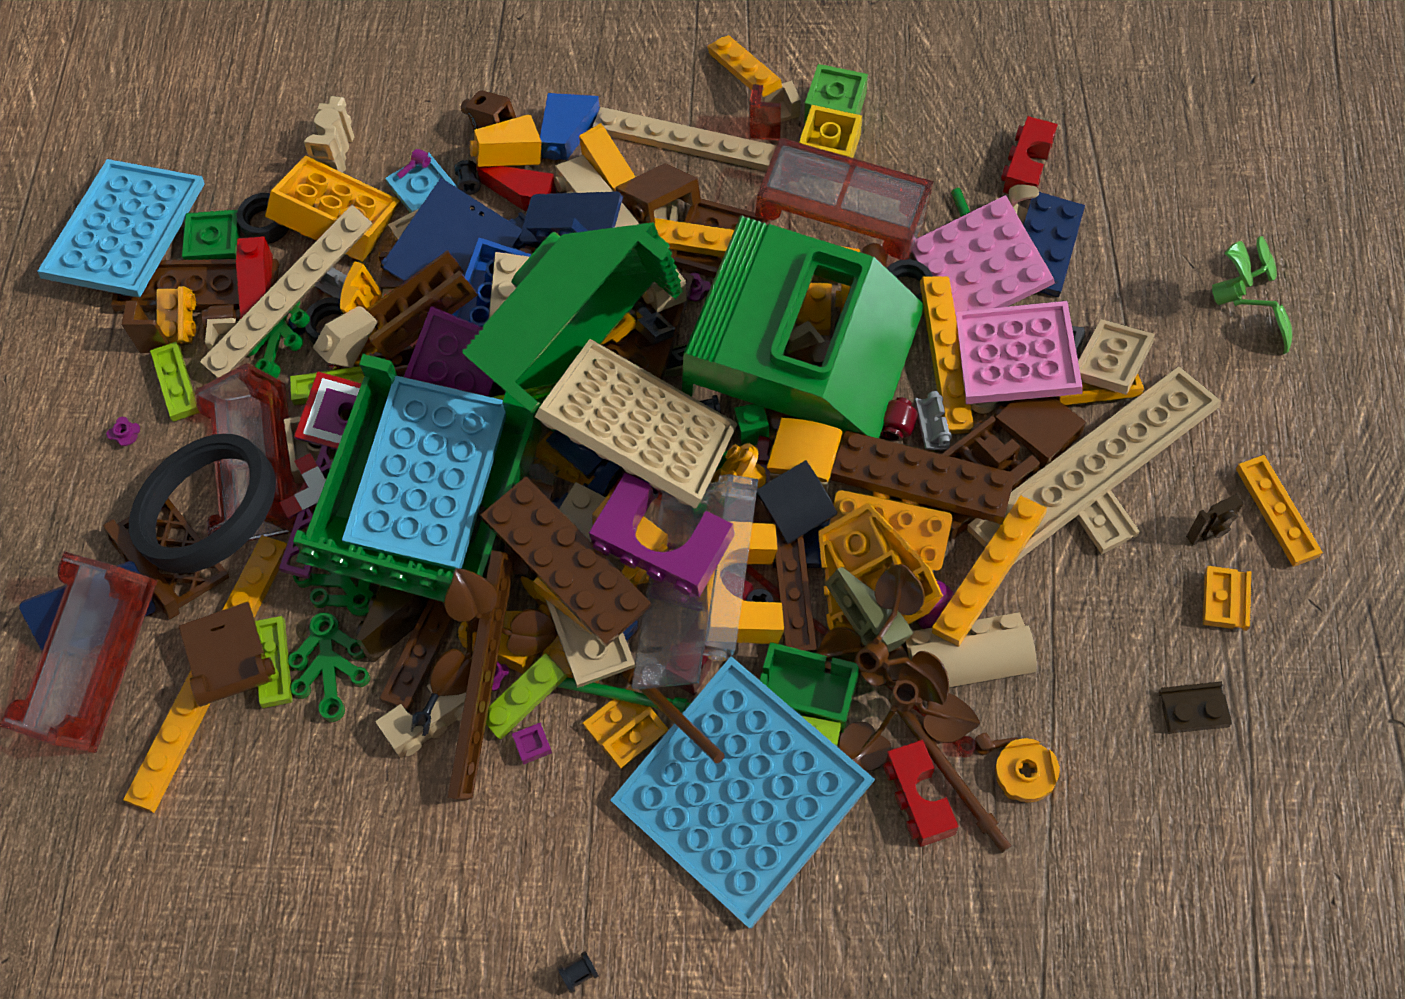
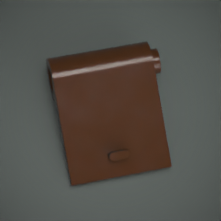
[179,602,276,707]

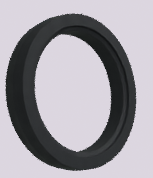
[129,434,276,574]

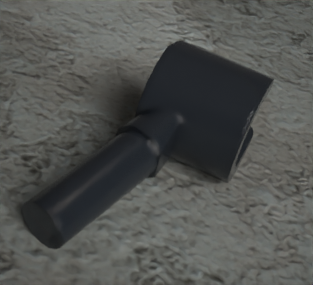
[410,693,439,736]

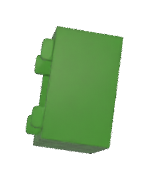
[804,64,868,123]

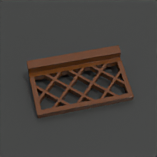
[103,498,229,620]

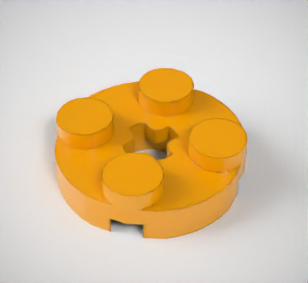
[995,738,1060,803]

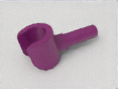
[396,149,431,179]

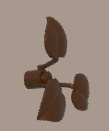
[816,564,949,705]
[430,568,558,696]
[839,646,980,772]

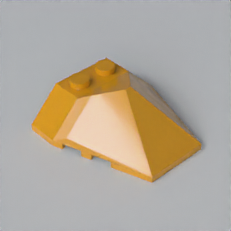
[818,503,943,645]

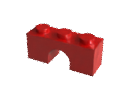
[1001,116,1058,200]
[883,740,959,847]

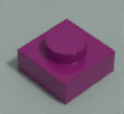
[512,722,552,765]

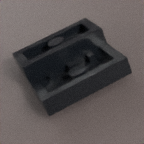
[756,460,838,545]

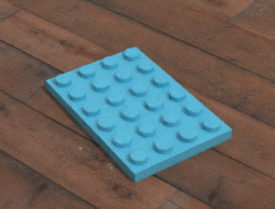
[37,159,205,298]
[342,376,506,570]

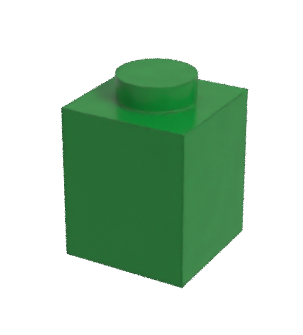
[735,404,769,446]

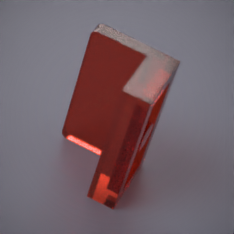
[749,84,781,141]

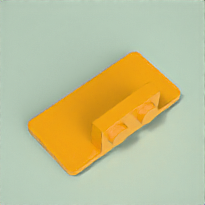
[829,490,952,571]

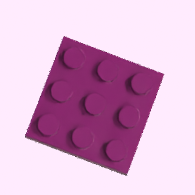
[404,307,494,397]

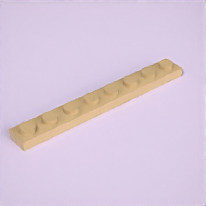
[593,107,797,177]
[200,205,373,381]

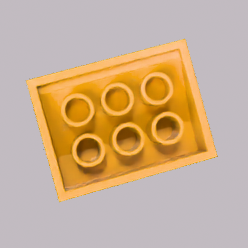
[265,155,400,262]

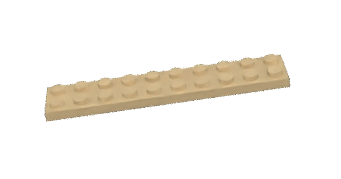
[968,367,1221,564]

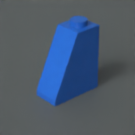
[540,93,600,160]

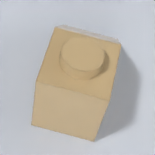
[313,306,378,368]

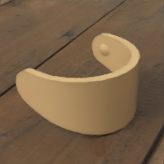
[1009,185,1039,224]

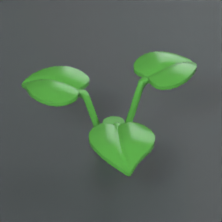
[1212,236,1293,354]

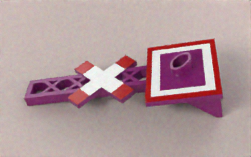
[279,371,362,579]

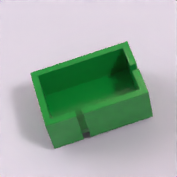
[760,642,859,732]

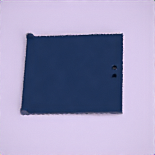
[380,178,522,282]

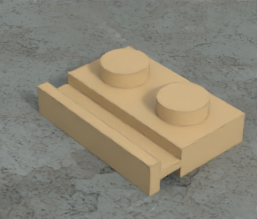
[1076,490,1140,555]

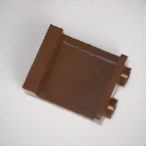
[616,163,701,223]
[994,397,1086,469]

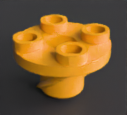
[711,443,767,496]

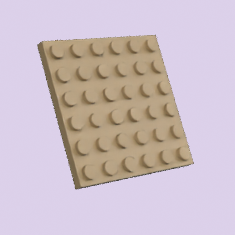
[535,339,737,509]

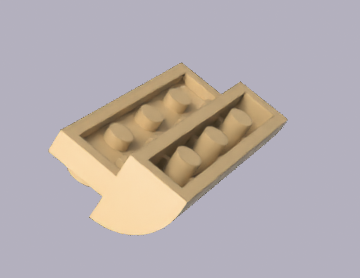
[904,612,1037,687]

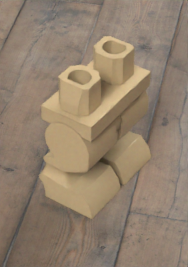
[304,96,354,173]

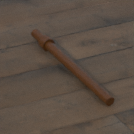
[622,664,725,763]
[889,698,1012,853]

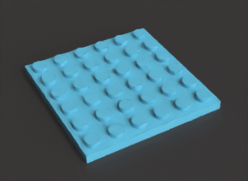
[610,656,875,928]

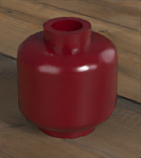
[881,397,918,441]

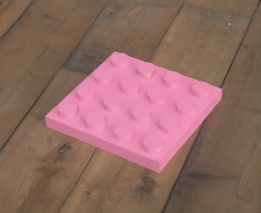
[908,195,1055,315]
[956,301,1082,404]

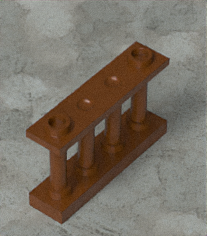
[366,250,478,360]
[937,416,1040,541]

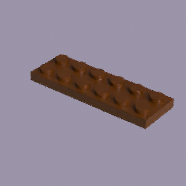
[111,259,280,311]
[830,430,1016,525]
[480,477,651,647]

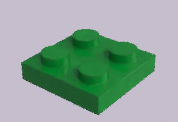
[182,210,240,260]

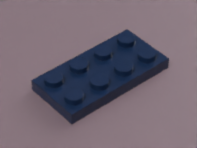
[1023,192,1085,298]

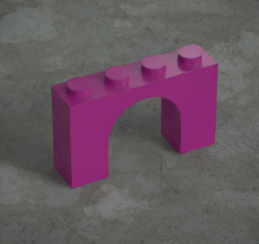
[589,473,735,597]

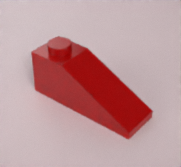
[477,165,557,211]
[236,237,273,319]

